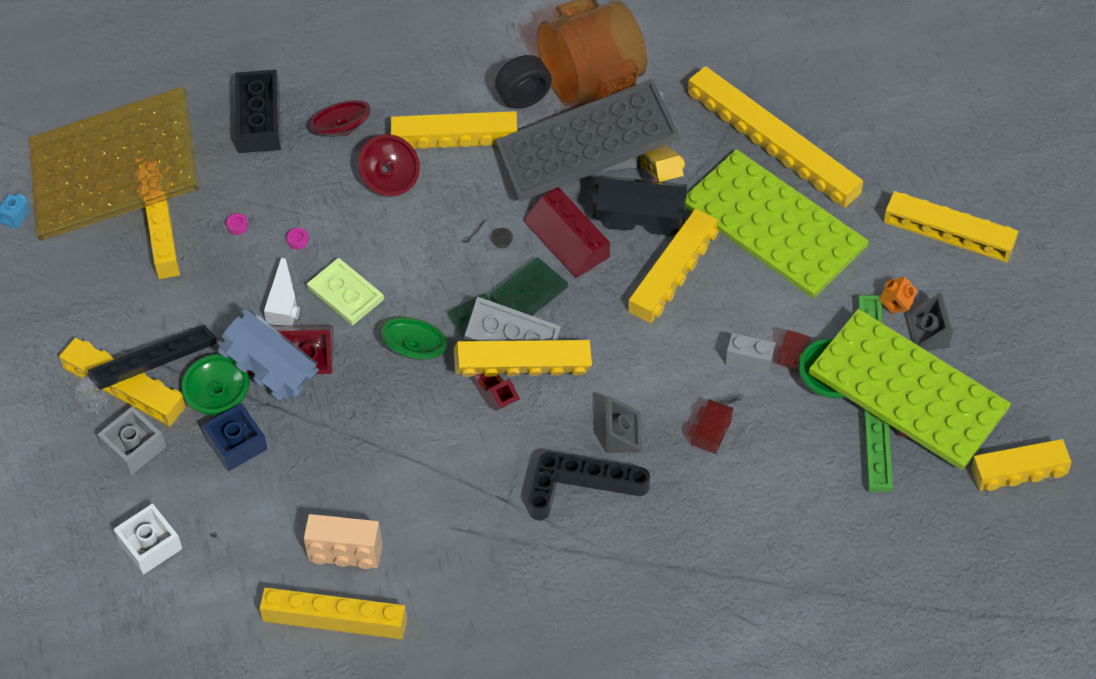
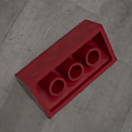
[524,187,610,279]
[247,326,334,375]

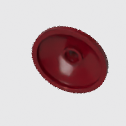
[310,100,371,136]
[358,134,420,197]

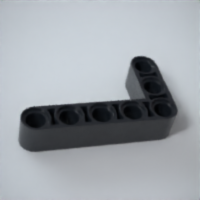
[529,452,650,521]

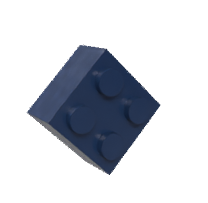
[202,403,268,472]

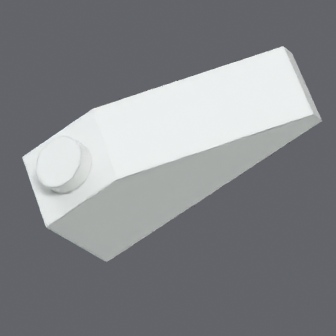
[264,258,300,326]

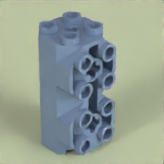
[217,307,319,401]

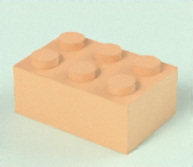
[304,514,383,569]

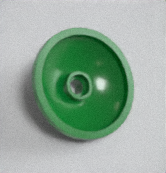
[381,317,447,360]
[799,339,845,399]
[182,354,250,415]

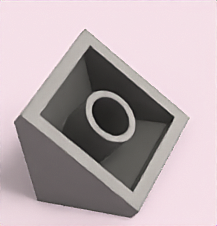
[906,293,953,351]
[605,395,642,453]

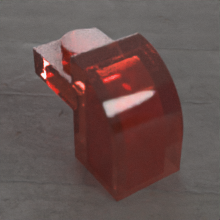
[777,330,811,370]

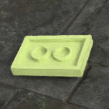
[307,258,384,326]

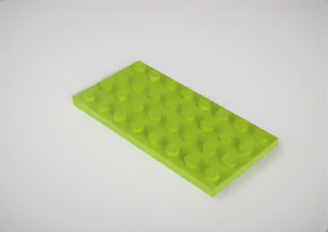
[685,149,869,299]
[809,309,1012,471]

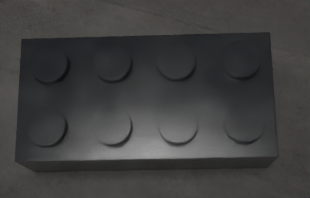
[235,69,281,153]

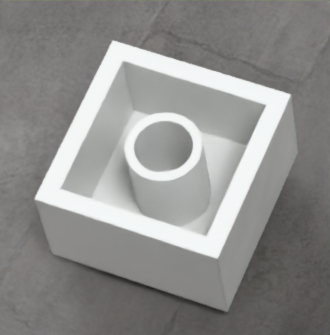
[113,503,182,575]

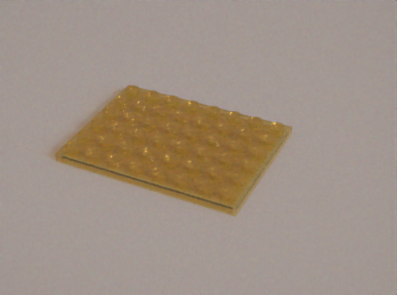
[29,86,199,241]

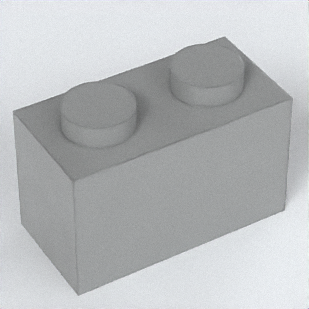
[726,333,776,375]

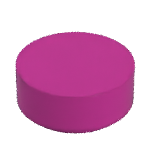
[226,213,248,235]
[287,228,309,250]

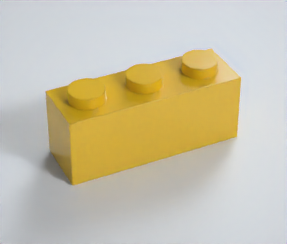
[639,145,685,182]

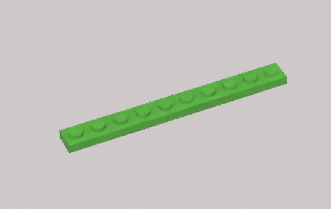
[858,295,893,492]

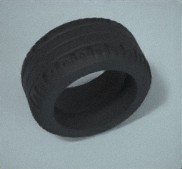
[495,55,552,109]

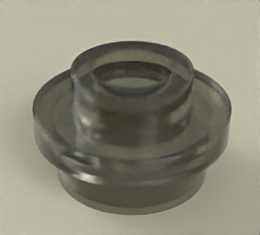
[491,228,513,249]

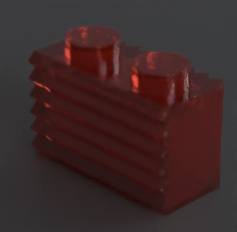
[688,399,734,454]

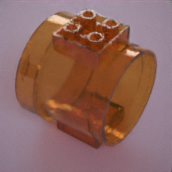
[537,0,647,107]

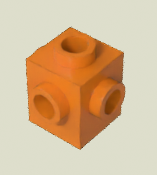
[879,277,918,314]

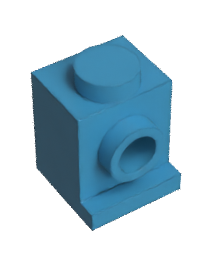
[0,194,30,229]

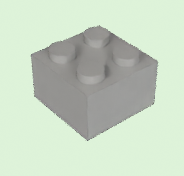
[97,406,166,475]

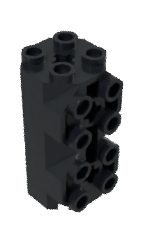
[592,175,687,236]

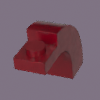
[471,374,520,411]

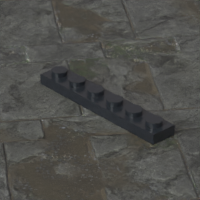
[88,325,217,390]

